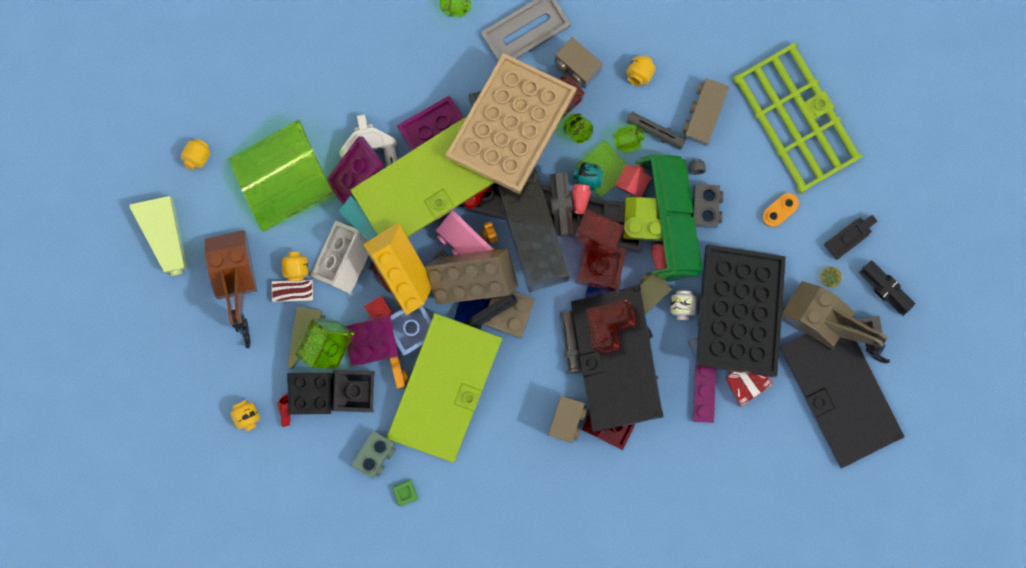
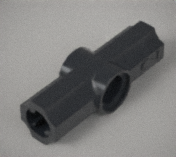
[859,260,916,316]

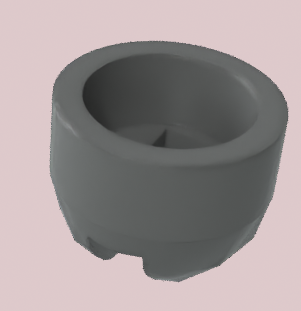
[689,159,706,175]

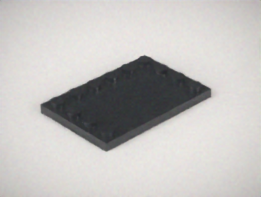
[696,244,786,378]

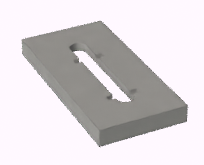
[481,0,571,61]

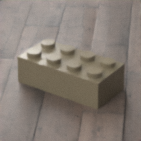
[425,248,518,305]

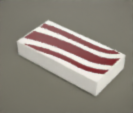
[272,280,314,302]

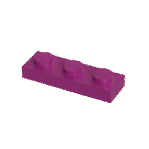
[693,361,716,423]

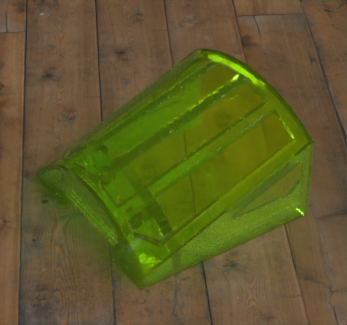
[229,120,337,232]

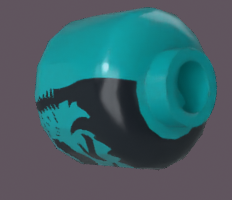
[573,162,604,191]

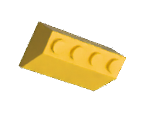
[363,222,431,315]

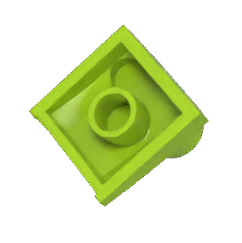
[623,197,663,241]

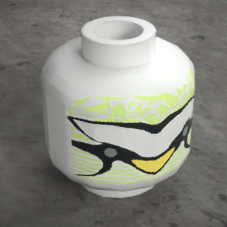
[670,291,697,320]

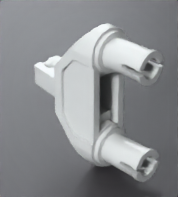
[339,114,398,167]

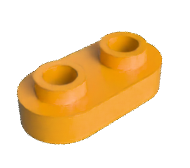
[762,193,799,227]

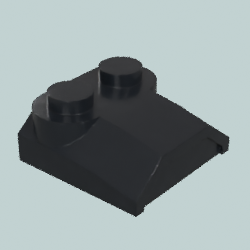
[331,370,375,413]

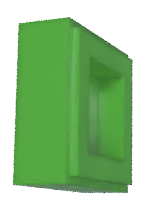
[392,480,418,506]

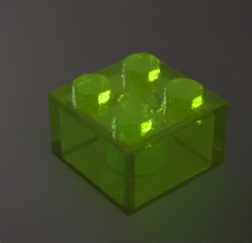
[295,319,354,369]

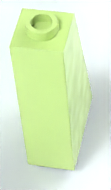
[129,196,187,276]

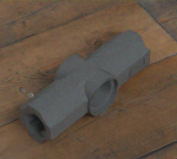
[550,173,574,237]

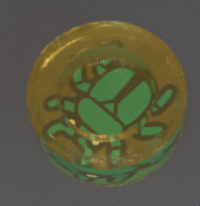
[820,267,842,288]

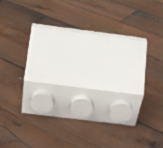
[310,221,369,294]

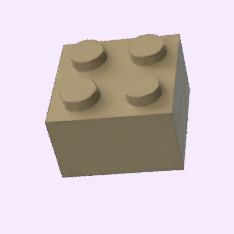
[555,37,603,88]
[483,291,535,339]
[548,396,587,443]

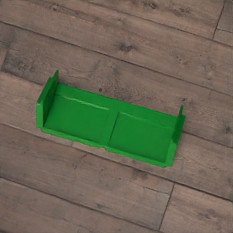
[635,154,702,282]

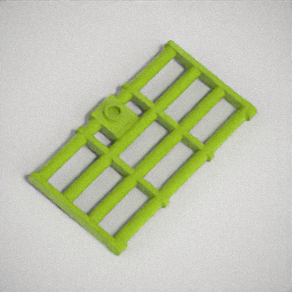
[732,42,863,194]

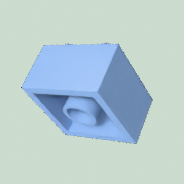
[391,305,431,357]

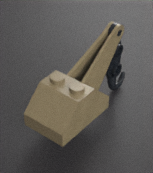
[781,281,890,364]

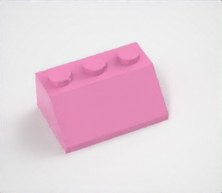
[436,210,494,255]

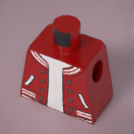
[725,372,773,407]

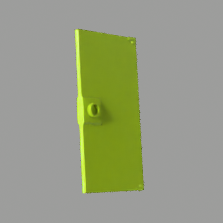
[350,117,495,237]
[386,312,503,463]

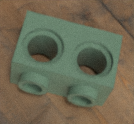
[351,430,396,479]

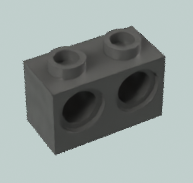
[692,184,723,228]

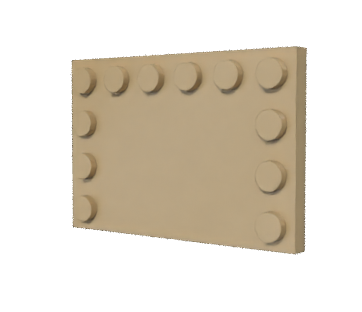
[445,53,577,194]

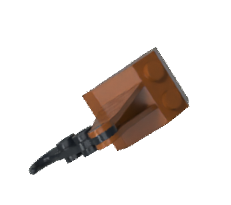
[205,230,257,349]

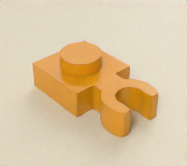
[481,221,498,245]
[390,356,409,389]

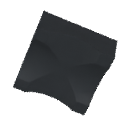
[287,373,331,415]

